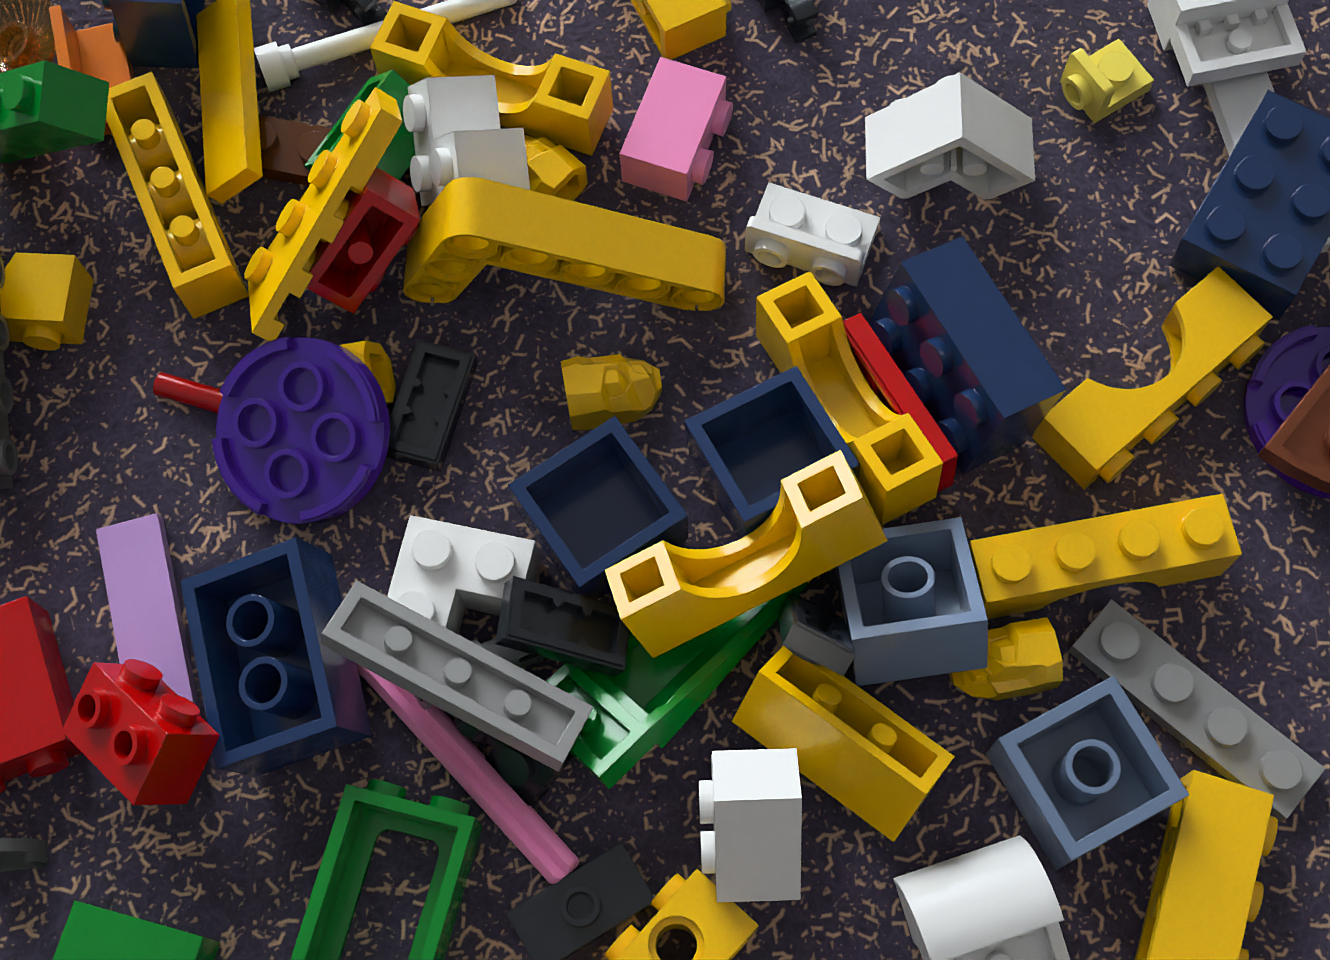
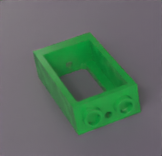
[290,779,483,960]

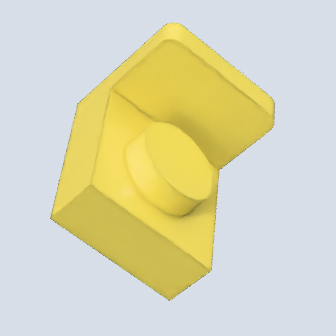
[1060,39,1154,123]

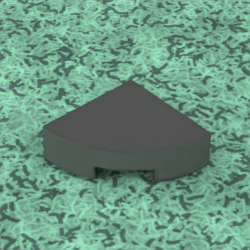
[0,838,48,874]

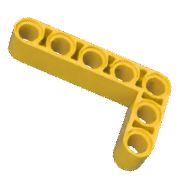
[403,177,726,311]

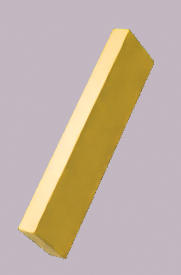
[196,0,263,203]

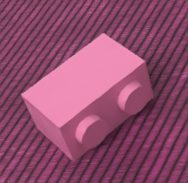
[619,57,733,202]

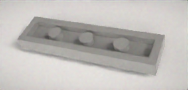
[320,580,593,772]
[1068,599,1326,822]

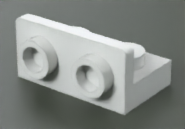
[745,182,880,287]

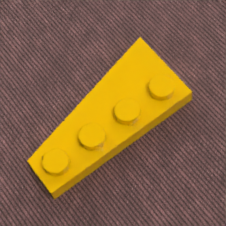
[244,87,403,342]

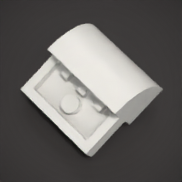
[1147,0,1306,87]
[893,835,1070,960]

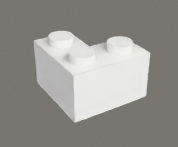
[865,72,1035,199]
[403,75,530,206]
[387,515,541,635]
[699,748,802,902]

